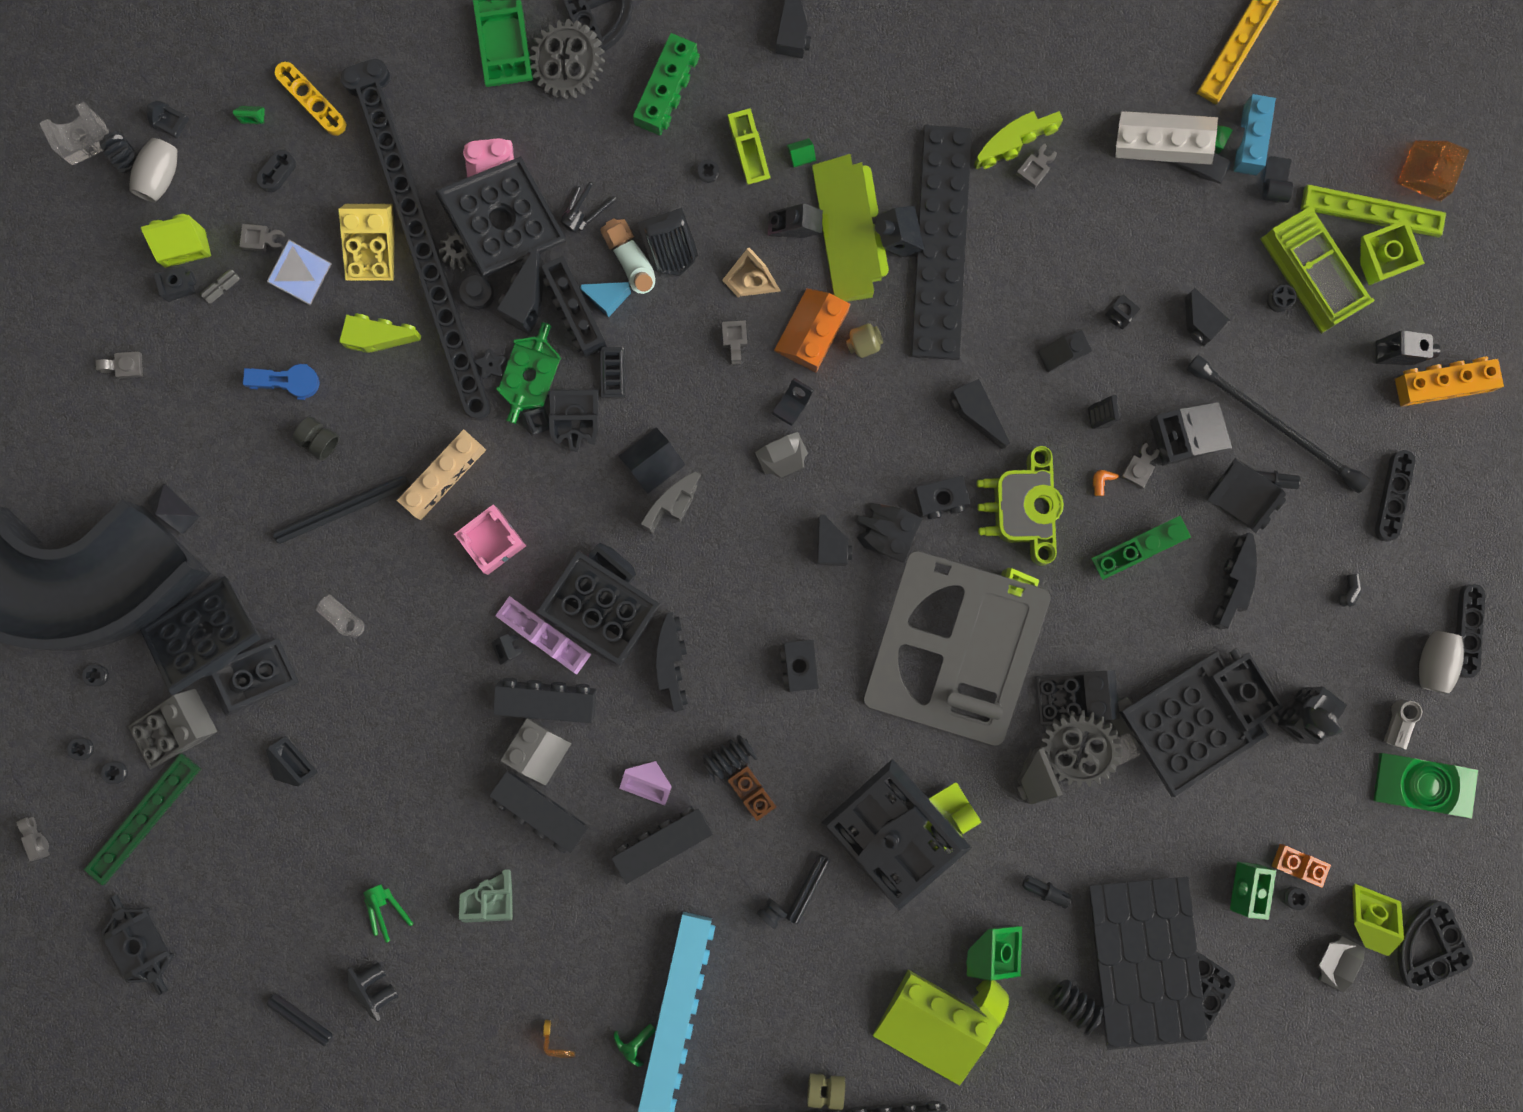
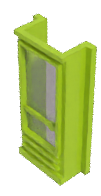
[1260,205,1375,334]

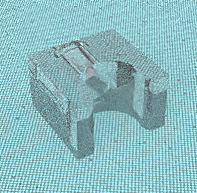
[40,102,109,165]

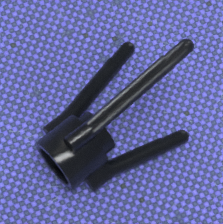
[560,182,616,233]

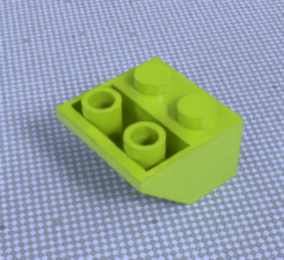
[141,214,211,268]

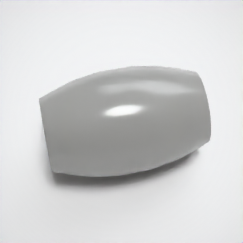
[129,138,177,202]
[1419,631,1464,694]

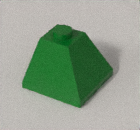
[966,926,1022,980]

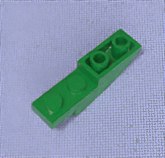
[1092,516,1191,580]

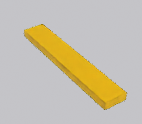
[1196,0,1279,105]

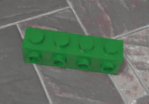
[633,33,700,136]

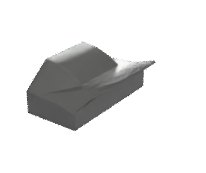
[755,432,808,478]
[1318,935,1365,993]

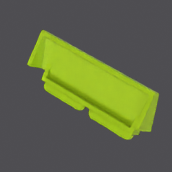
[812,154,889,302]

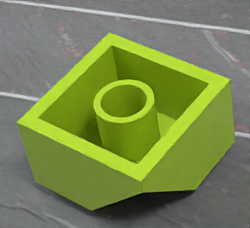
[1360,219,1425,285]

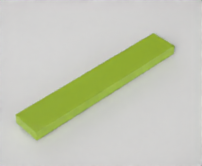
[1301,184,1446,238]

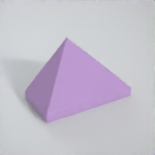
[619,761,672,805]

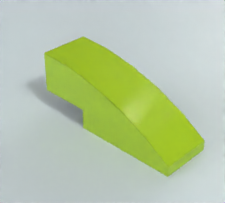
[727,108,770,185]
[972,979,1009,1027]

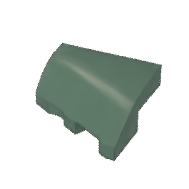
[459,869,512,923]

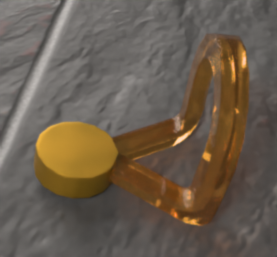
[543,1020,575,1058]

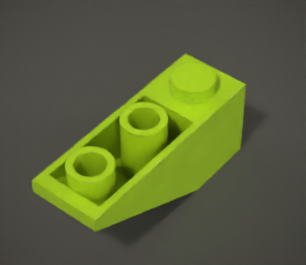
[340,313,421,353]

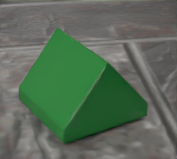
[787,139,816,168]

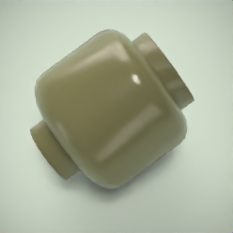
[846,323,883,358]

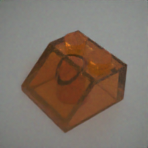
[1397,140,1469,201]

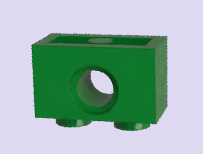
[1230,862,1276,920]

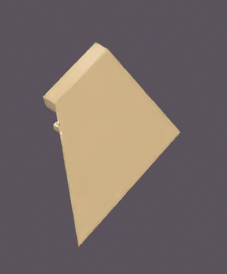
[722,248,781,297]

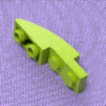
[974,111,1063,169]

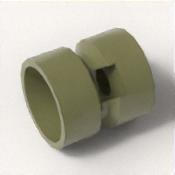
[807,1073,845,1110]

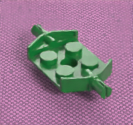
[496,322,561,424]

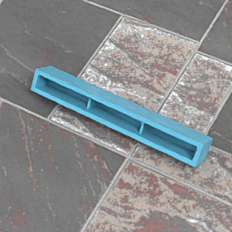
[638,912,715,1112]

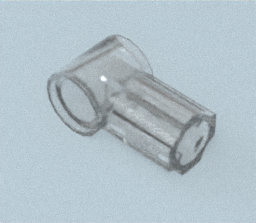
[316,594,364,638]

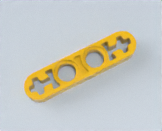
[275,62,346,136]

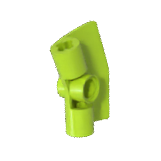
[925,782,982,849]

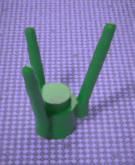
[363,884,413,943]

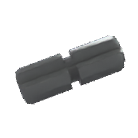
[201,269,240,304]

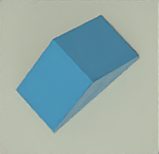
[581,282,631,317]

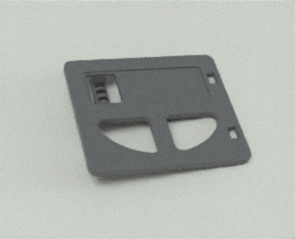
[864,551,1051,746]

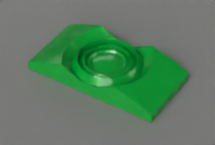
[473,0,533,87]
[1373,753,1478,818]

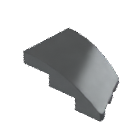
[641,472,701,534]

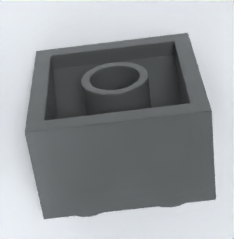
[501,718,572,786]

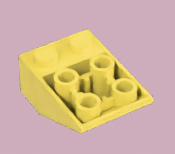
[339,204,395,280]

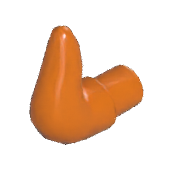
[1093,470,1119,496]

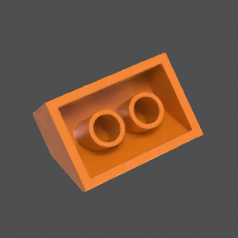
[774,288,850,372]

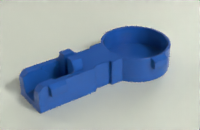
[243,364,319,400]

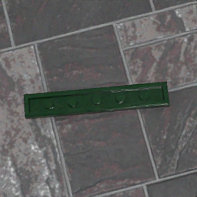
[83,753,201,885]

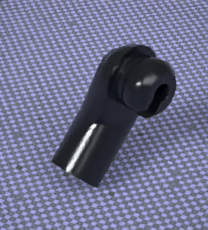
[1338,574,1362,607]

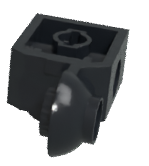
[1278,686,1347,744]

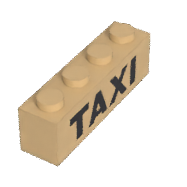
[397,429,486,520]

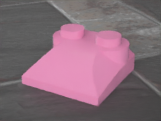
[463,139,514,178]

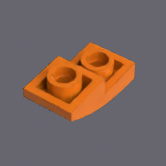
[1271,844,1331,888]

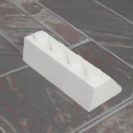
[1116,111,1218,164]

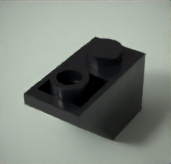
[768,203,823,238]

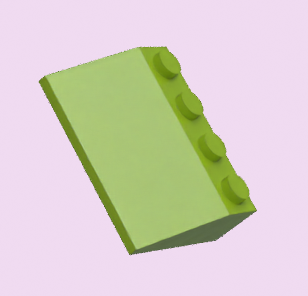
[873,970,997,1086]

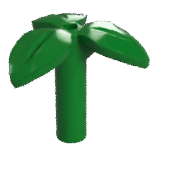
[614,1024,656,1067]

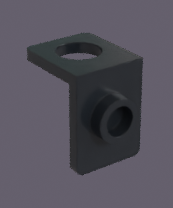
[1105,295,1140,330]
[772,378,814,426]

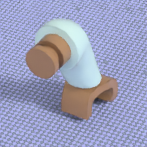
[601,218,655,294]

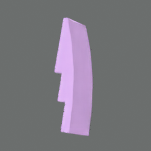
[496,596,591,674]

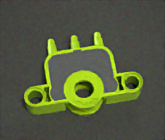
[977,446,1064,566]

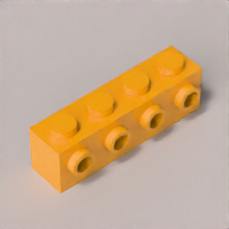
[1395,357,1504,407]

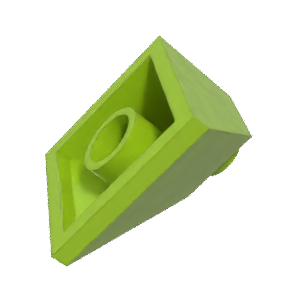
[1353,884,1404,956]

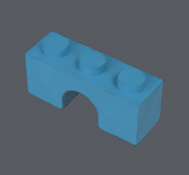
[1233,94,1276,175]

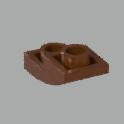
[727,764,776,821]

